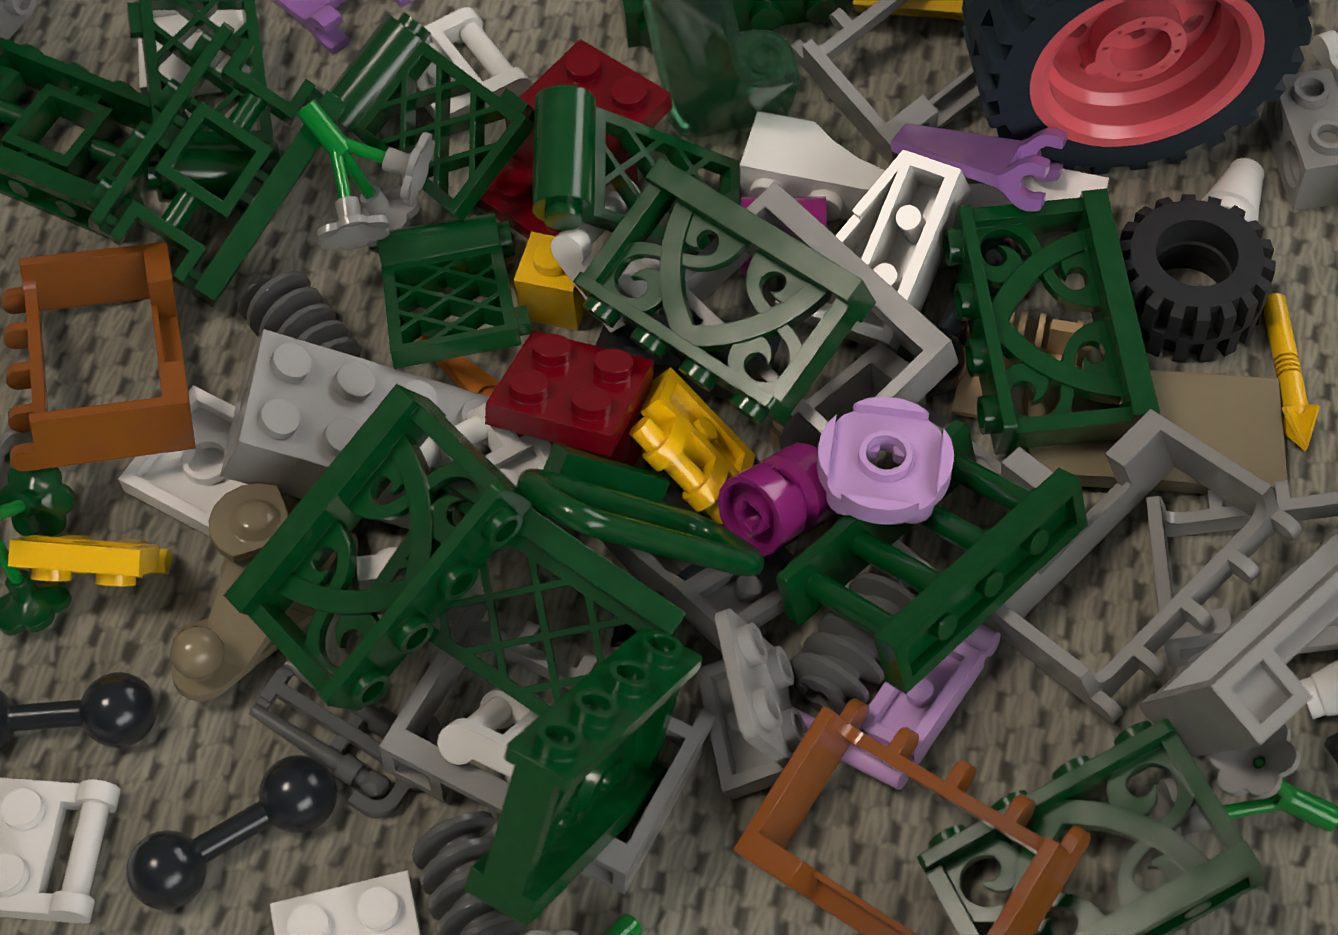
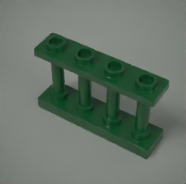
[776,419,1088,694]

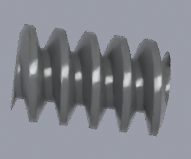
[237,270,361,357]
[790,573,916,715]
[412,811,527,935]

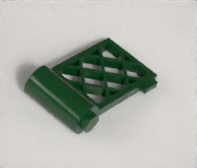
[127,0,280,203]
[329,12,534,221]
[533,85,741,268]
[377,211,533,369]

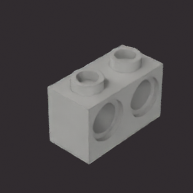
[1260,68,1338,211]

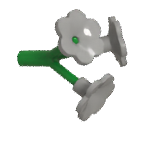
[296,99,435,250]
[1151,723,1338,843]

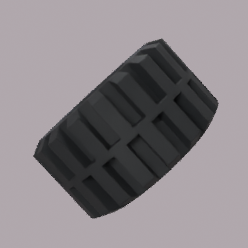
[1119,194,1276,363]

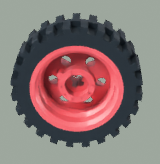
[962,0,1313,175]

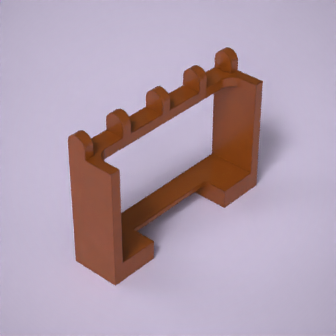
[1,242,196,471]
[733,698,1091,935]

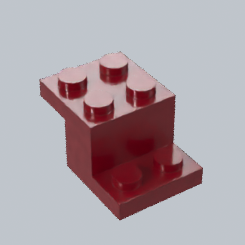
[476,39,672,239]
[485,330,654,466]

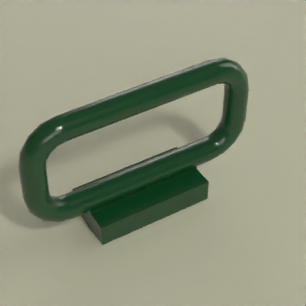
[517,443,764,577]

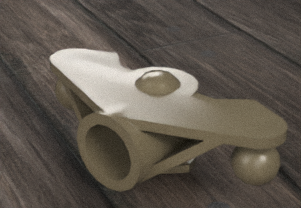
[170,483,358,702]

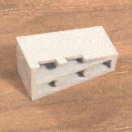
[775,150,971,353]

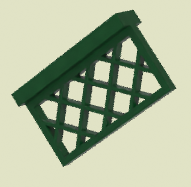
[370,460,687,716]

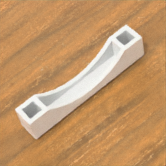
[740,111,1109,256]

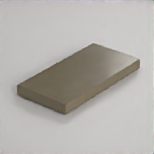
[1024,365,1288,497]

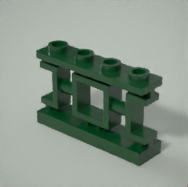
[85,22,347,307]
[0,37,189,239]

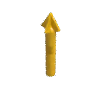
[1263,293,1321,452]

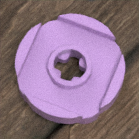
[817,397,954,524]

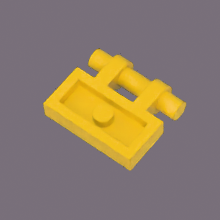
[629,367,756,524]
[8,535,172,586]

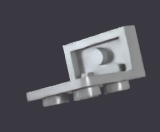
[697,608,807,800]

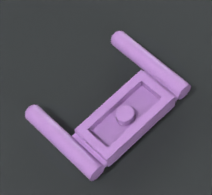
[797,593,1001,790]

